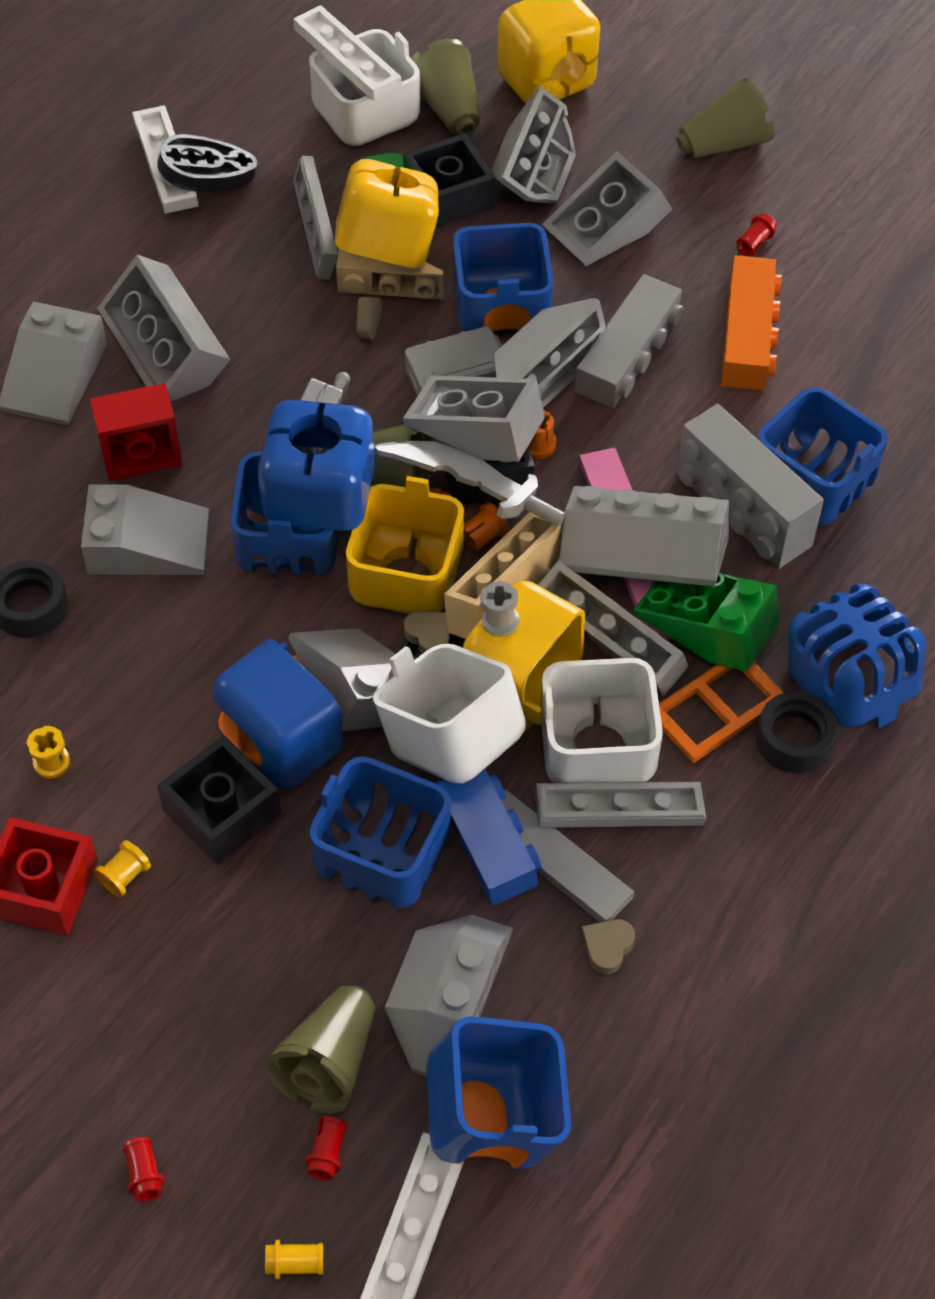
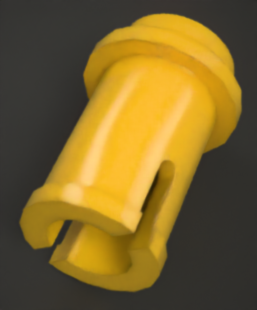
[265,1240,323,1279]

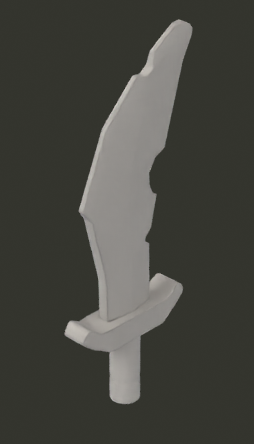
[374,441,566,527]

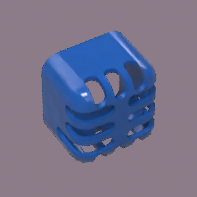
[758,387,888,525]
[230,451,339,576]
[788,583,926,729]
[310,757,451,909]

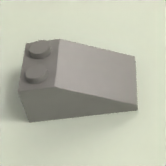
[542,151,673,266]
[0,301,107,426]
[403,376,545,463]
[81,484,209,575]
[288,628,395,731]

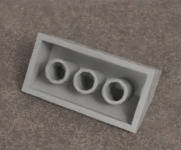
[97,255,230,402]
[559,486,729,587]

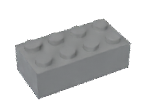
[676,403,824,569]

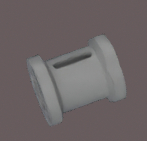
[480,581,519,637]

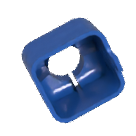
[258,399,375,534]

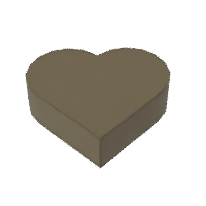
[356,297,382,340]
[404,611,450,654]
[581,919,635,975]

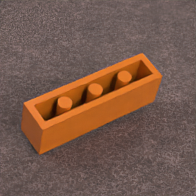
[721,255,782,391]

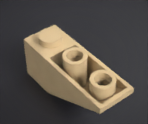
[336,249,444,299]

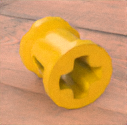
[27,726,70,779]
[93,840,151,898]

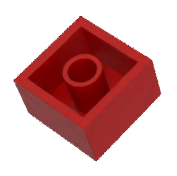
[90,383,183,481]
[0,817,98,936]

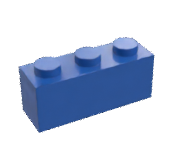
[436,769,542,906]

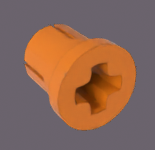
[528,410,557,460]
[464,501,510,552]

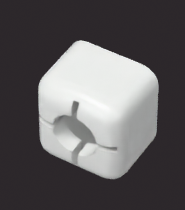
[309,29,420,147]
[373,644,526,784]
[540,658,663,783]

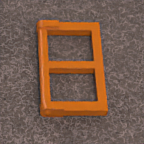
[659,661,784,764]

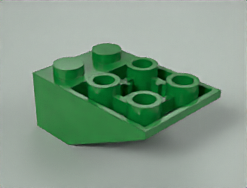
[633,573,781,672]

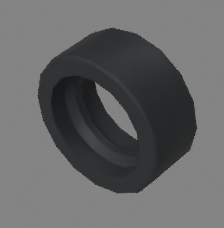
[0,560,67,638]
[756,691,837,773]

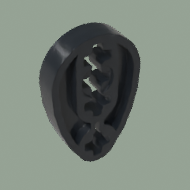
[157,134,257,192]

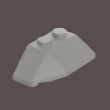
[491,86,576,204]
[494,298,606,408]
[385,914,513,1077]

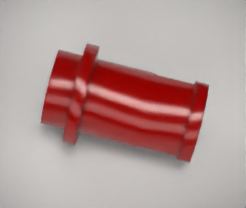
[735,213,777,257]
[304,1116,348,1181]
[122,1137,165,1202]

